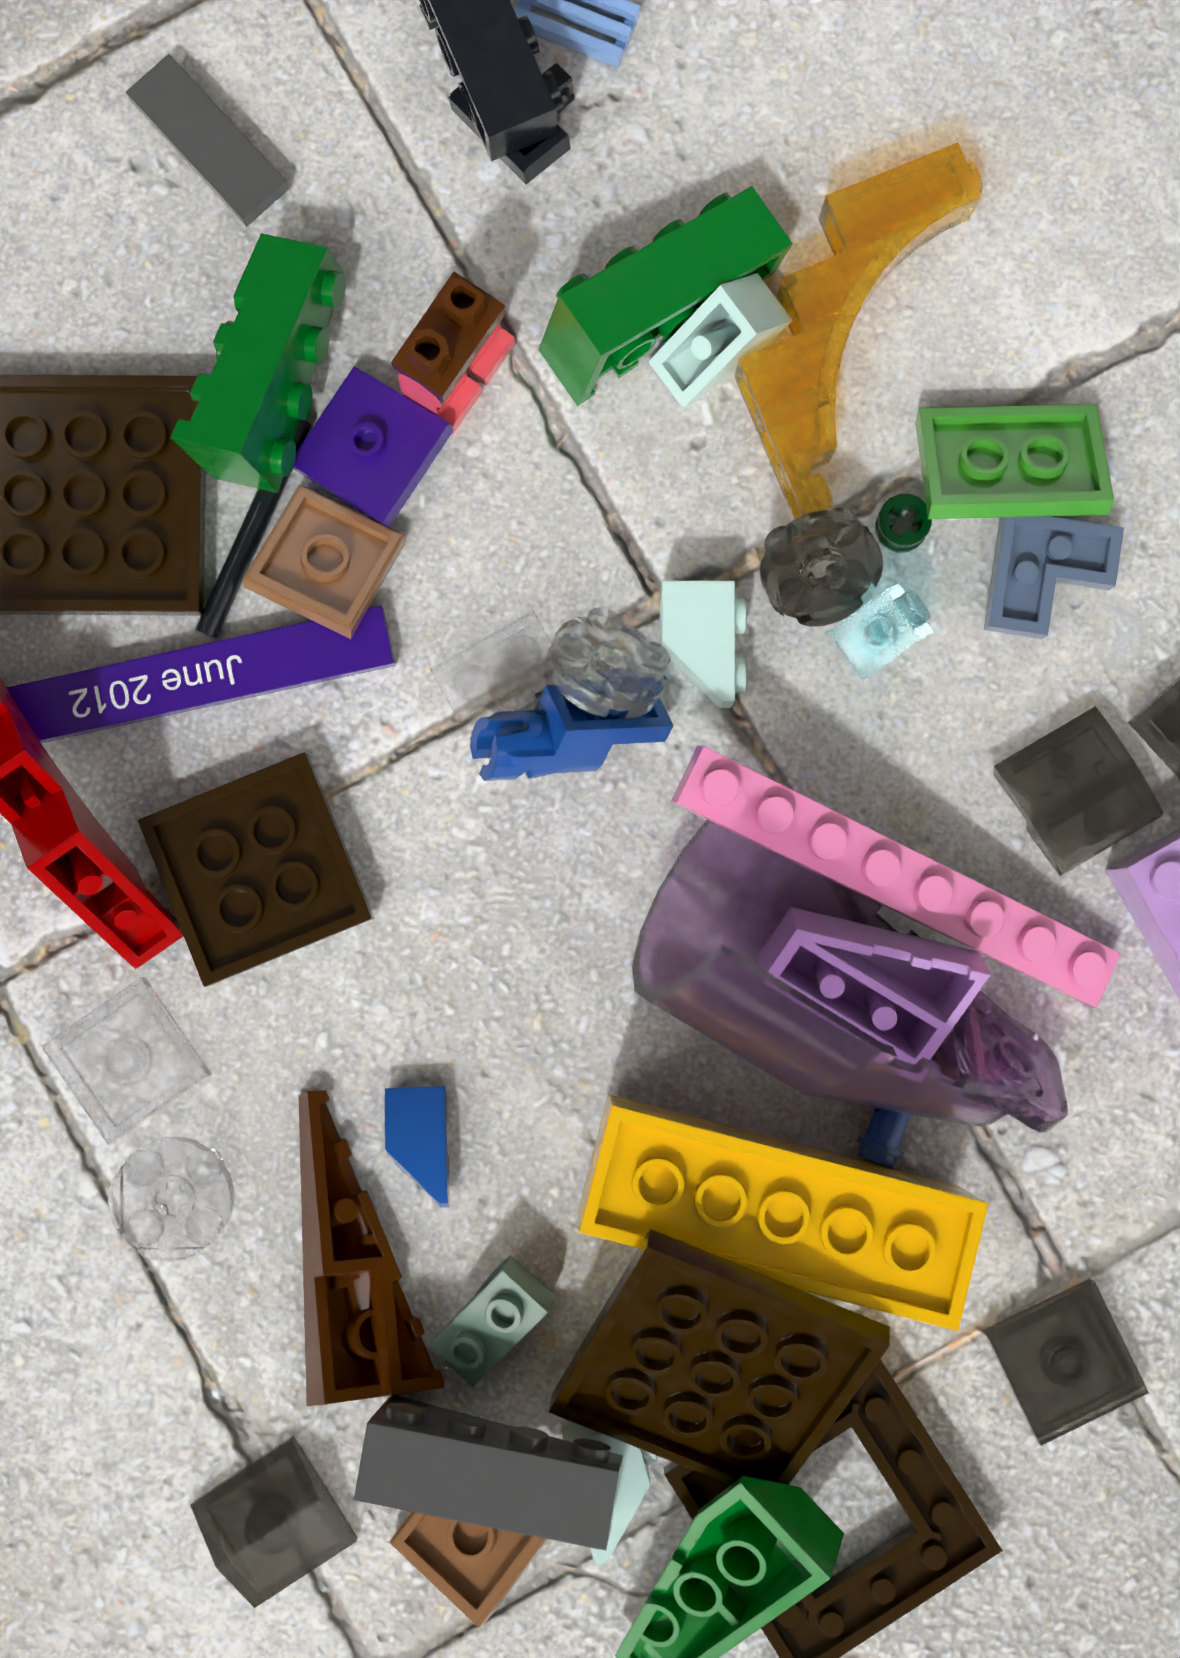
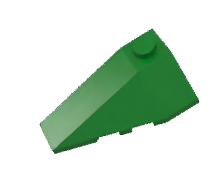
[615,1476,844,1658]

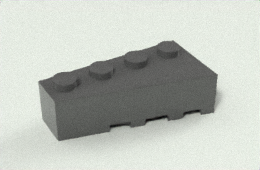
[354,1395,623,1551]

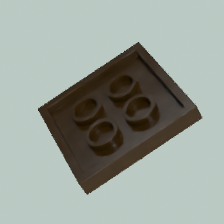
[138,752,375,987]

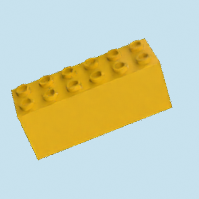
[578,1094,989,1331]

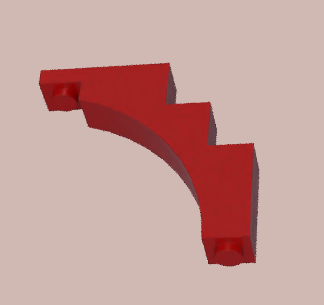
[0,677,183,970]

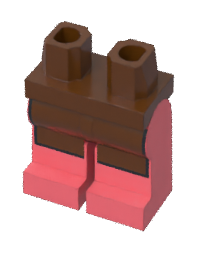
[391,271,516,435]

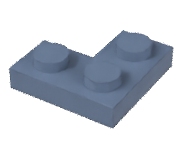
[984,516,1124,639]

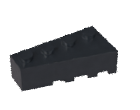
[419,0,563,161]

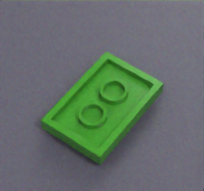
[915,404,1114,519]

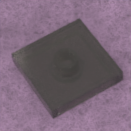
[982,1278,1149,1446]

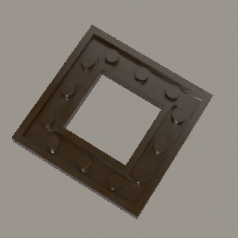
[663,1359,1003,1658]

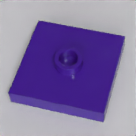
[293,366,454,528]

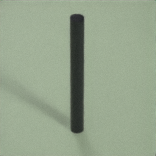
[195,419,312,639]

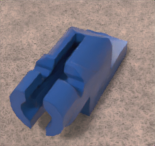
[470,681,674,781]

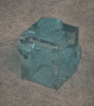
[828,584,933,681]

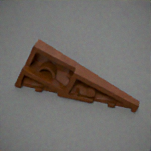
[298,1090,445,1406]

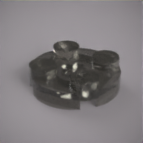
[760,507,883,627]

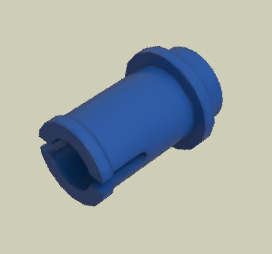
[857,1086,918,1168]

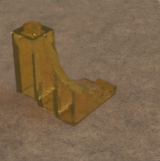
[734,142,983,537]

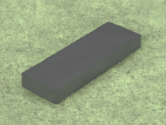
[125,54,290,227]

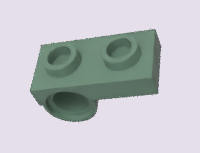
[429,1255,556,1387]

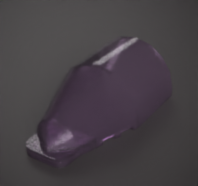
[632,820,1068,1133]

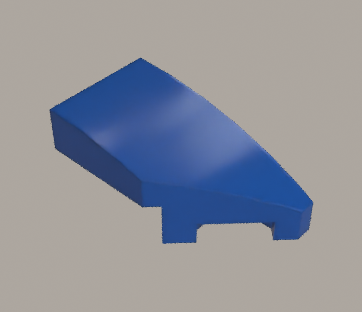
[385,1086,450,1208]

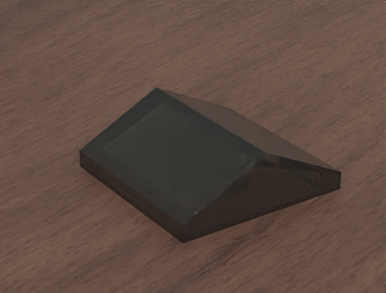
[190,1435,358,1608]

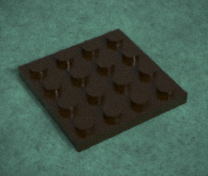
[0,375,206,616]
[549,1229,890,1485]

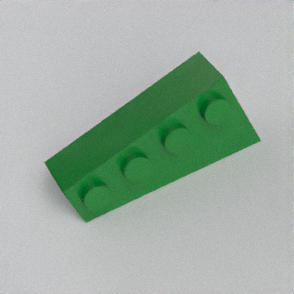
[538,186,793,407]
[170,233,346,493]

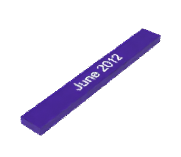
[6,606,396,744]

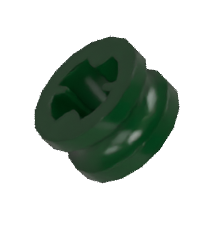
[875,494,932,553]

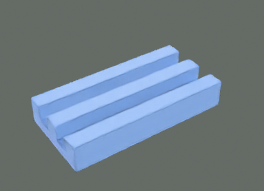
[513,0,641,68]

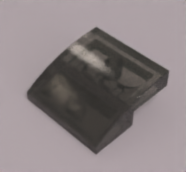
[993,706,1163,876]

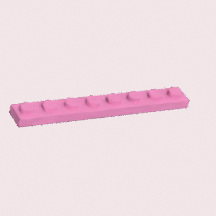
[671,746,1121,1008]

